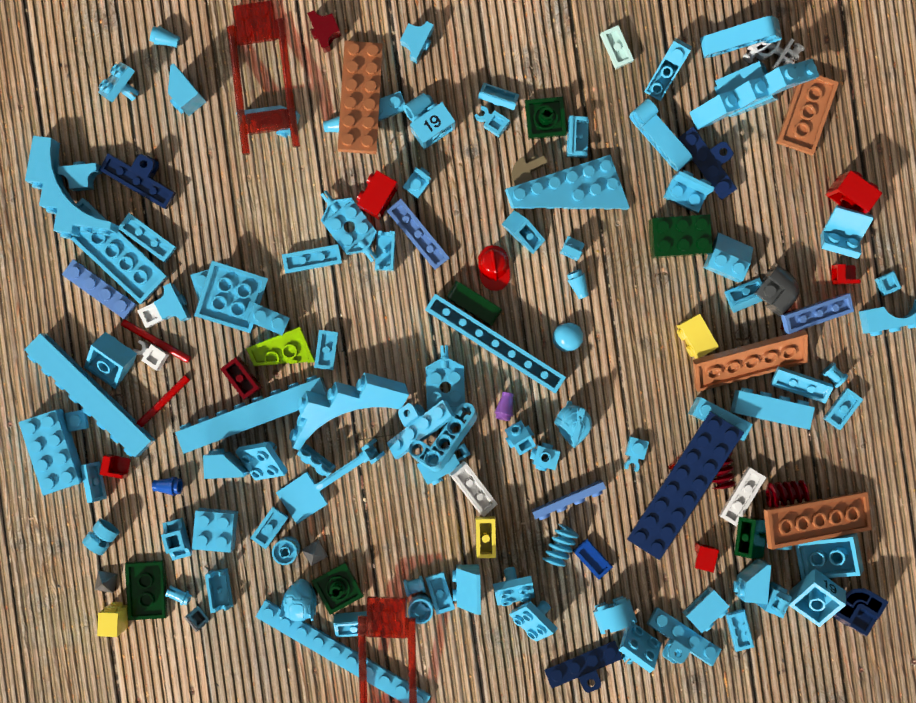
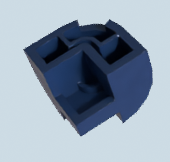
[833,588,888,637]

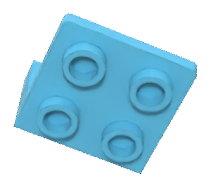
[663,170,715,214]
[820,206,873,259]

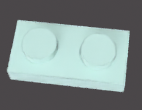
[600,25,634,69]

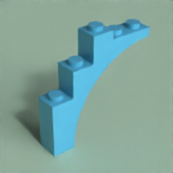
[689,59,819,130]
[25,136,119,239]
[289,372,409,450]

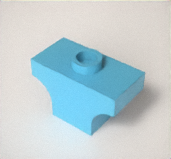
[400,21,434,63]
[57,161,102,191]
[154,283,191,321]
[161,518,192,561]

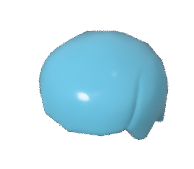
[553,323,583,352]

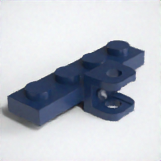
[678,127,737,200]
[99,153,176,209]
[544,641,623,693]

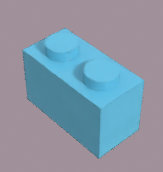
[243,301,290,335]
[682,586,730,633]

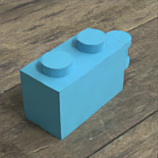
[416,443,471,485]
[756,581,792,618]

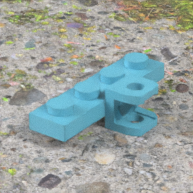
[387,400,455,459]
[647,607,722,666]

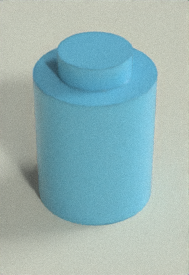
[403,93,434,120]

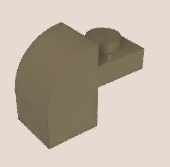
[511,155,547,186]

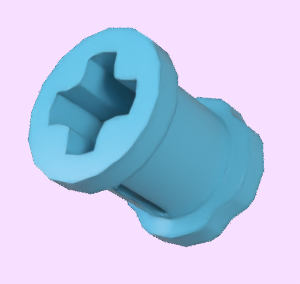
[822,362,848,388]
[403,576,426,597]

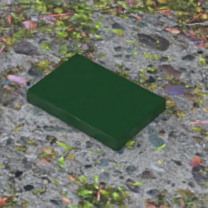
[125,560,168,620]

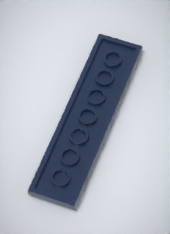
[627,411,744,560]

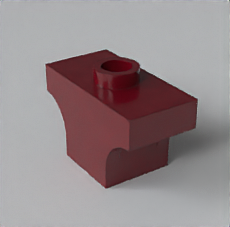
[307,10,341,53]

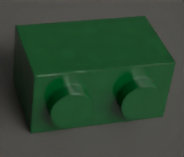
[734,516,766,559]

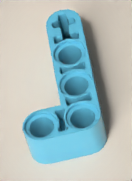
[700,16,782,58]
[629,99,693,172]
[408,403,478,472]

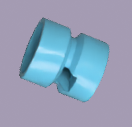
[82,518,120,555]
[272,536,301,565]
[408,594,434,624]

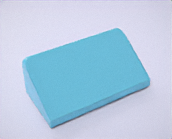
[724,277,763,313]
[333,611,374,638]

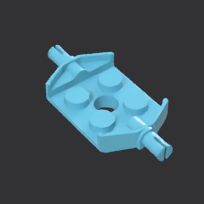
[321,190,378,262]
[425,345,465,429]

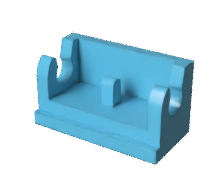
[566,115,589,158]
[375,231,396,271]
[205,568,234,613]

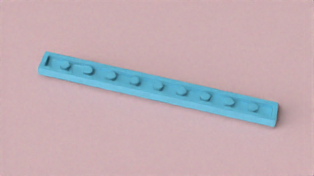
[256,599,431,703]

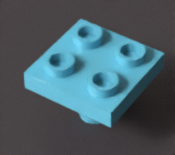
[98,62,139,102]
[235,441,288,480]
[493,567,535,606]
[509,600,558,641]
[619,621,662,673]

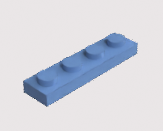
[386,199,450,270]
[62,259,137,319]
[781,293,854,334]
[531,480,606,520]

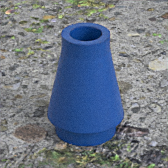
[152,477,183,496]

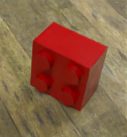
[356,170,399,220]
[825,170,882,213]

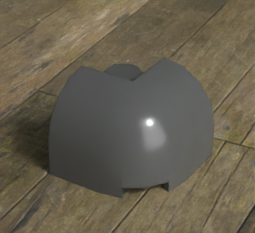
[754,263,799,317]

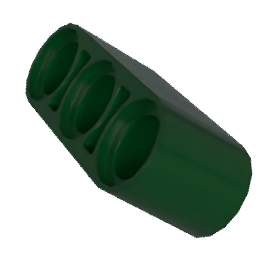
[445,281,502,326]

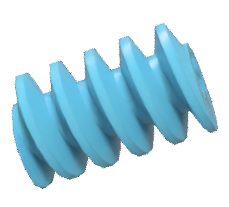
[542,523,579,567]

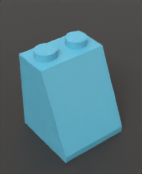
[714,61,778,117]

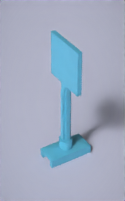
[276,438,385,524]

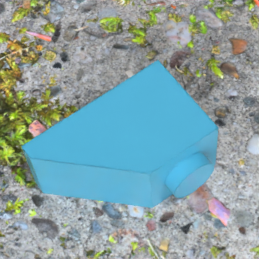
[502,210,545,254]

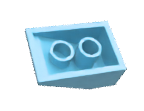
[795,533,864,580]
[452,564,481,615]

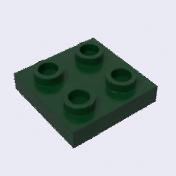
[524,96,567,140]
[312,562,364,615]

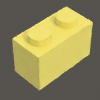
[677,314,719,359]
[475,516,496,558]
[97,602,128,637]

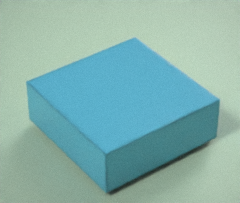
[875,271,902,296]

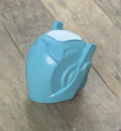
[554,401,592,448]
[280,579,317,621]

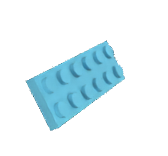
[71,198,168,304]

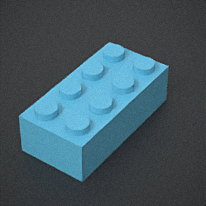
[18,409,83,496]

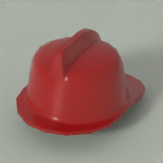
[478,245,510,291]

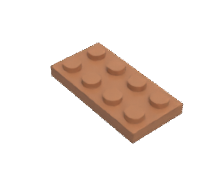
[776,75,839,156]

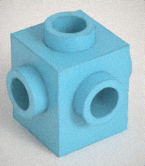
[505,420,536,455]
[530,442,561,471]

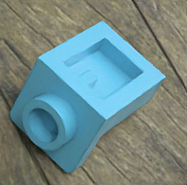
[403,167,431,199]
[560,236,584,261]

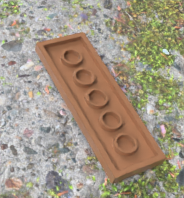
[338,40,383,154]
[692,330,808,392]
[764,491,872,550]

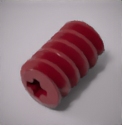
[712,452,736,489]
[766,480,810,507]

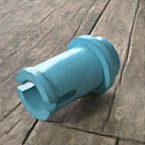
[165,585,192,606]

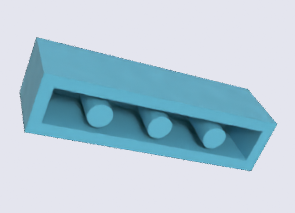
[730,387,815,430]

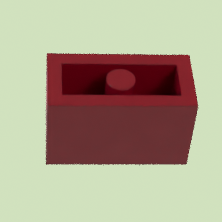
[220,357,263,400]

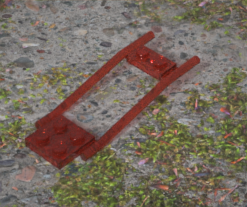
[227,1,300,155]
[358,596,417,703]

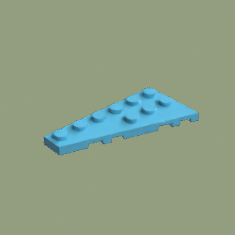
[505,155,630,210]

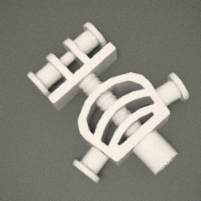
[743,34,805,69]

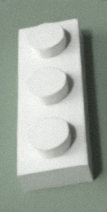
[450,461,497,517]
[718,467,766,527]

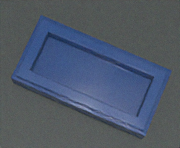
[573,538,613,580]

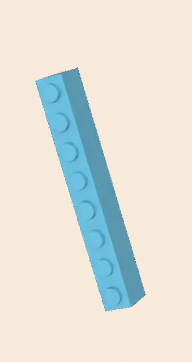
[425,294,566,394]
[24,333,156,457]
[175,375,328,454]

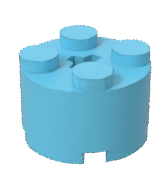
[593,596,638,634]

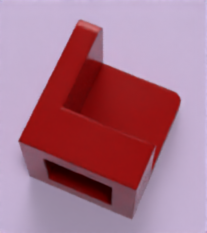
[832,264,861,285]
[99,454,131,479]
[694,543,719,573]

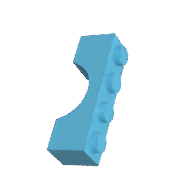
[859,300,916,336]

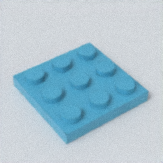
[194,261,268,333]

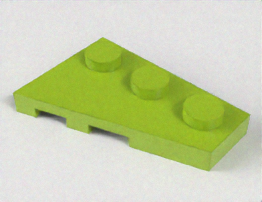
[246,326,315,366]

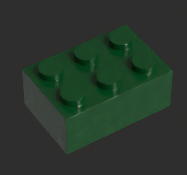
[648,214,713,259]

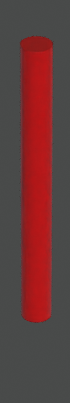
[121,319,191,363]
[135,375,190,427]

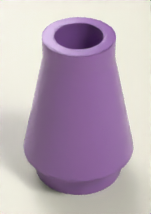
[494,392,514,421]

